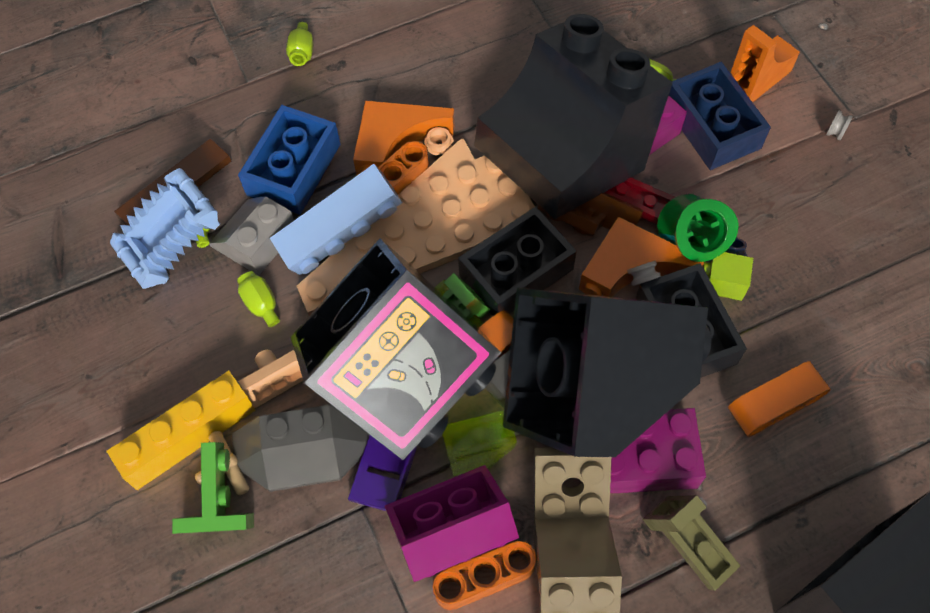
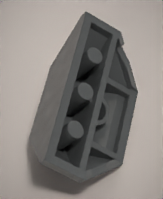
[232,405,370,492]

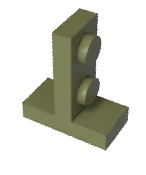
[642,495,740,591]

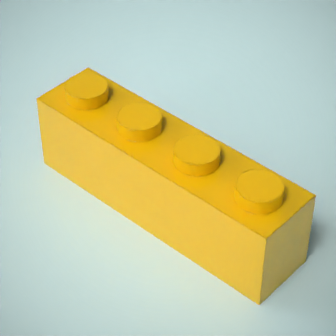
[106,370,255,490]

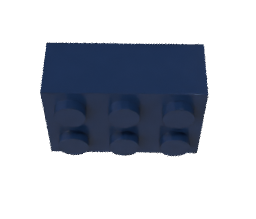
[669,61,771,170]

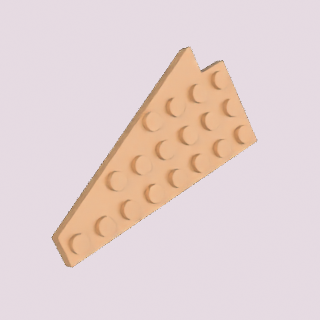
[297,138,535,316]

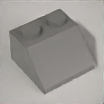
[209,196,294,276]

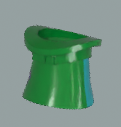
[657,194,739,262]

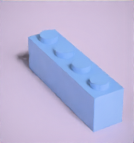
[270,164,403,275]

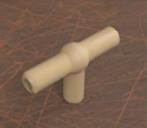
[195,431,249,495]

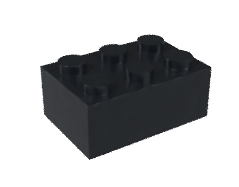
[458,206,577,316]
[635,263,747,378]

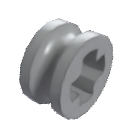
[826,110,853,141]
[627,260,661,286]

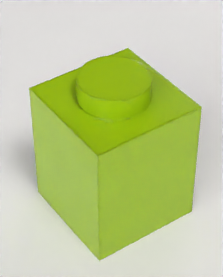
[703,252,753,301]

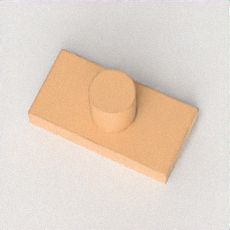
[238,350,303,408]

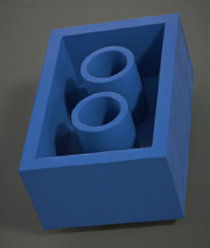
[238,105,341,215]

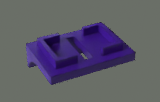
[348,435,417,511]

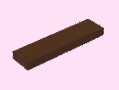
[114,139,232,225]

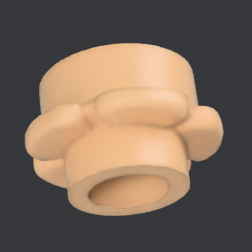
[424,127,454,155]

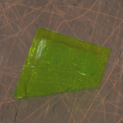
[442,410,517,478]

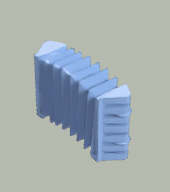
[110,168,220,289]

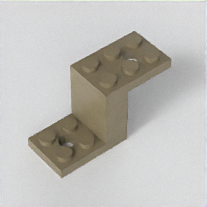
[534,447,622,613]

